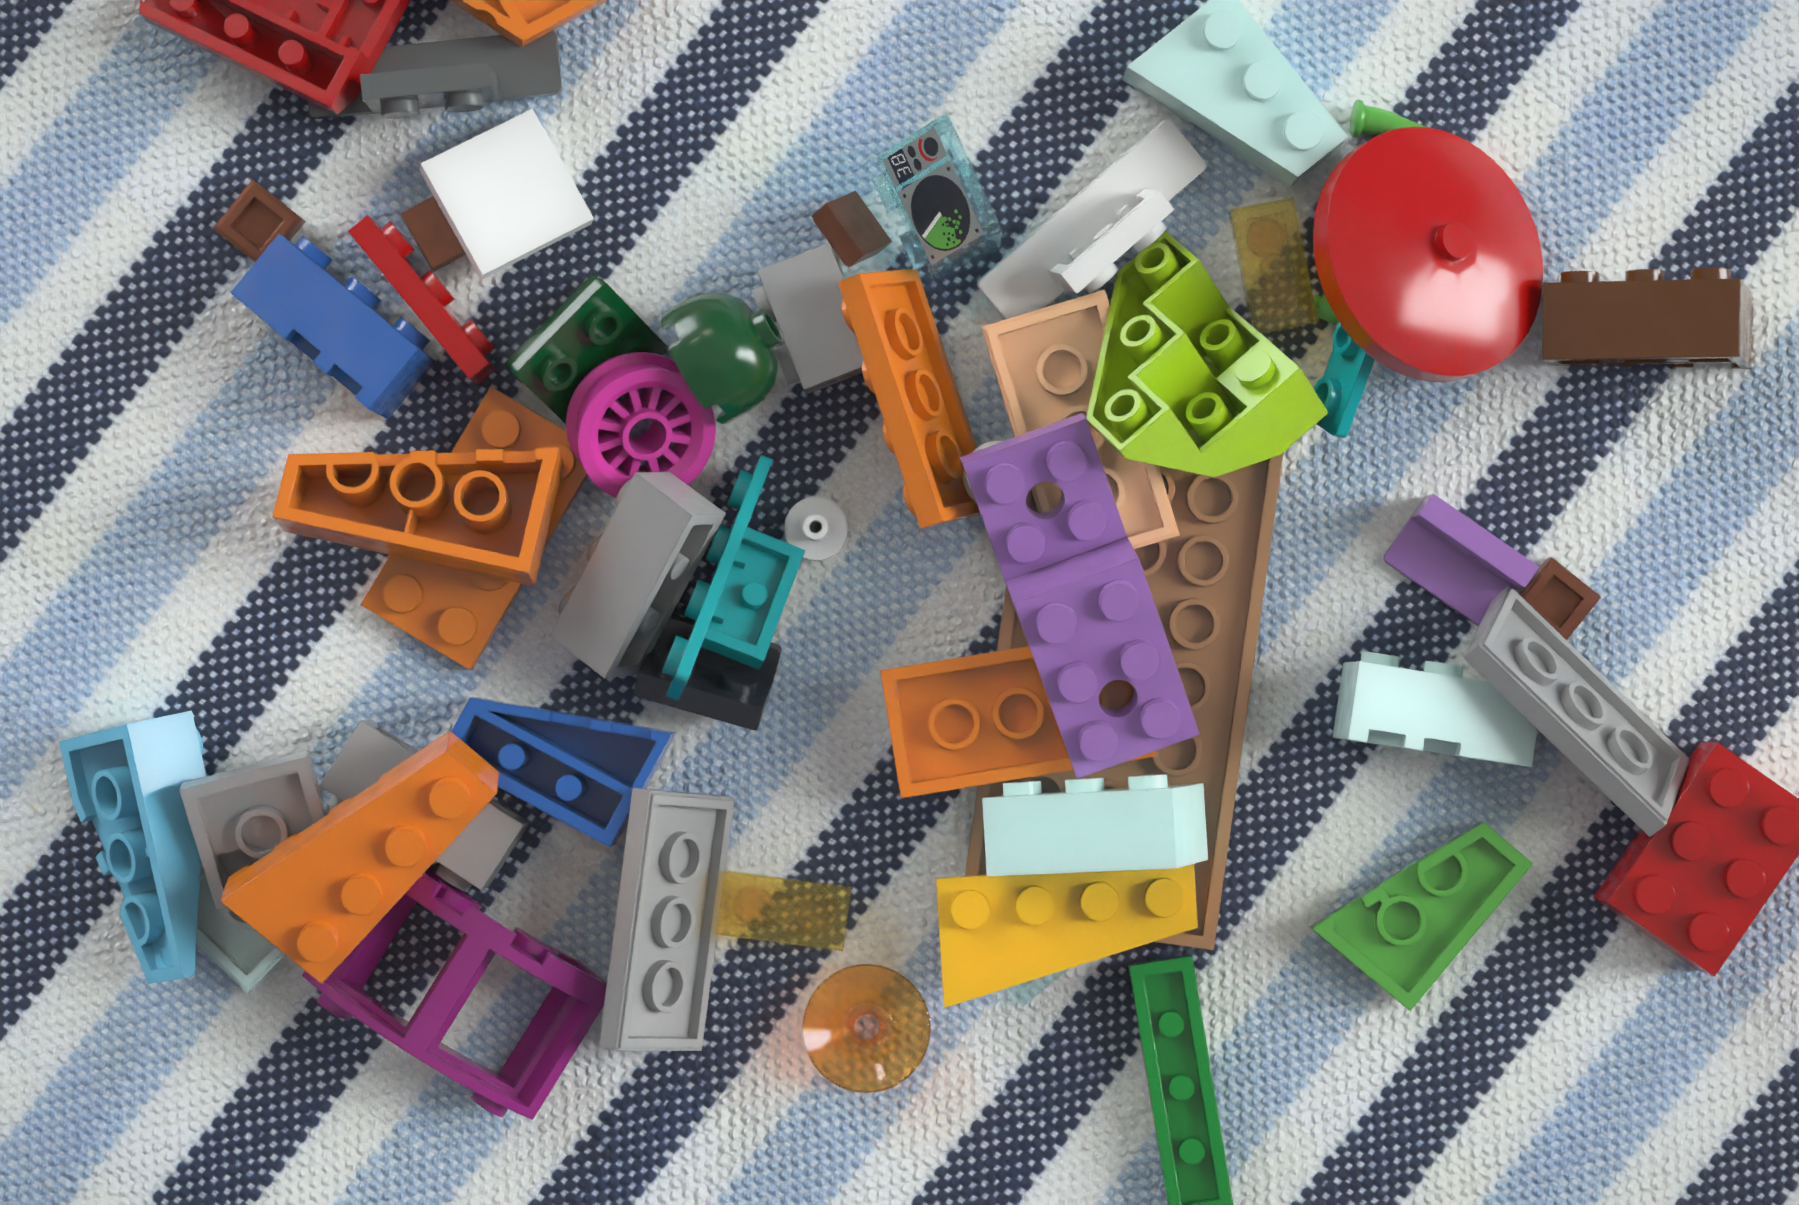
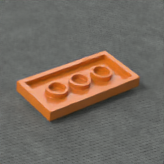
[838,268,980,529]
[360,386,602,670]
[880,646,1157,798]

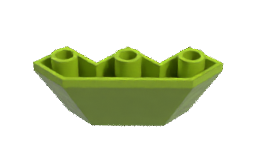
[1086,231,1329,477]

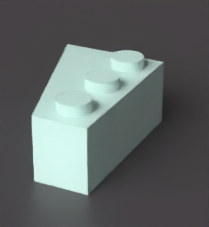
[1122,0,1348,188]
[1333,651,1538,767]
[982,774,1208,876]

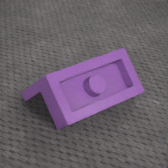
[1383,494,1539,627]

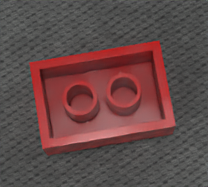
[1593,742,1799,977]

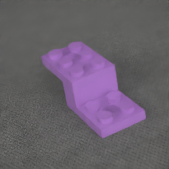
[960,413,1200,779]

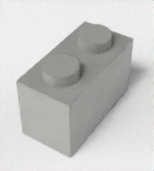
[751,242,864,395]

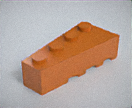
[272,447,564,586]
[220,731,499,984]

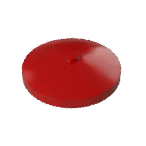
[1313,127,1543,382]

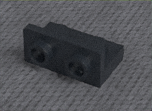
[633,614,782,731]

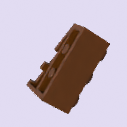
[1542,268,1752,369]

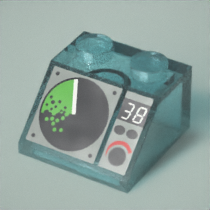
[871,114,1003,281]

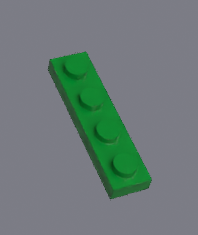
[1128,954,1234,1205]

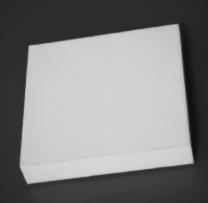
[419,109,594,280]

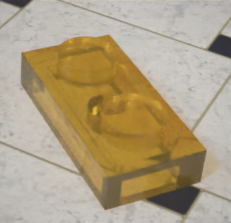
[1228,197,1318,335]
[716,870,852,951]

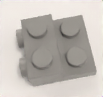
[179,750,330,911]

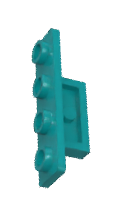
[662,455,805,700]

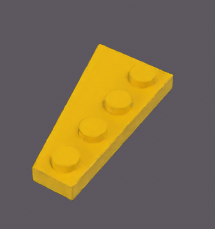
[936,864,1198,1008]

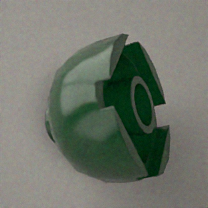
[661,293,782,424]

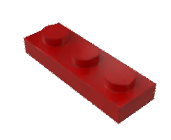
[348,215,497,385]

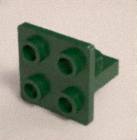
[504,273,668,424]

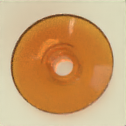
[802,964,931,1093]

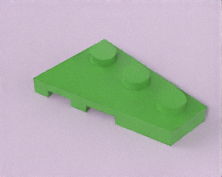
[1309,821,1533,1011]

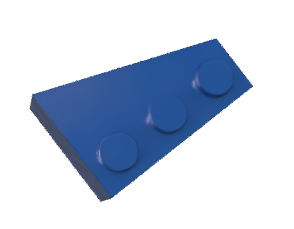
[230,233,436,419]
[451,697,677,847]

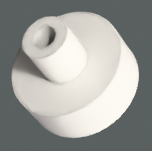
[784,496,848,561]

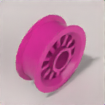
[566,352,716,498]

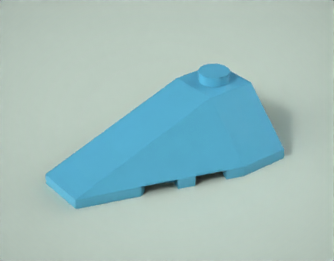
[59,711,206,984]

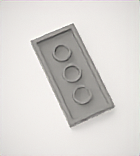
[1463,586,1689,837]
[599,788,734,1051]

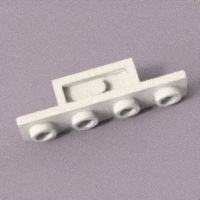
[977,120,1206,319]

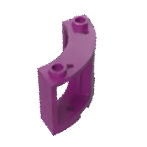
[302,867,607,1120]

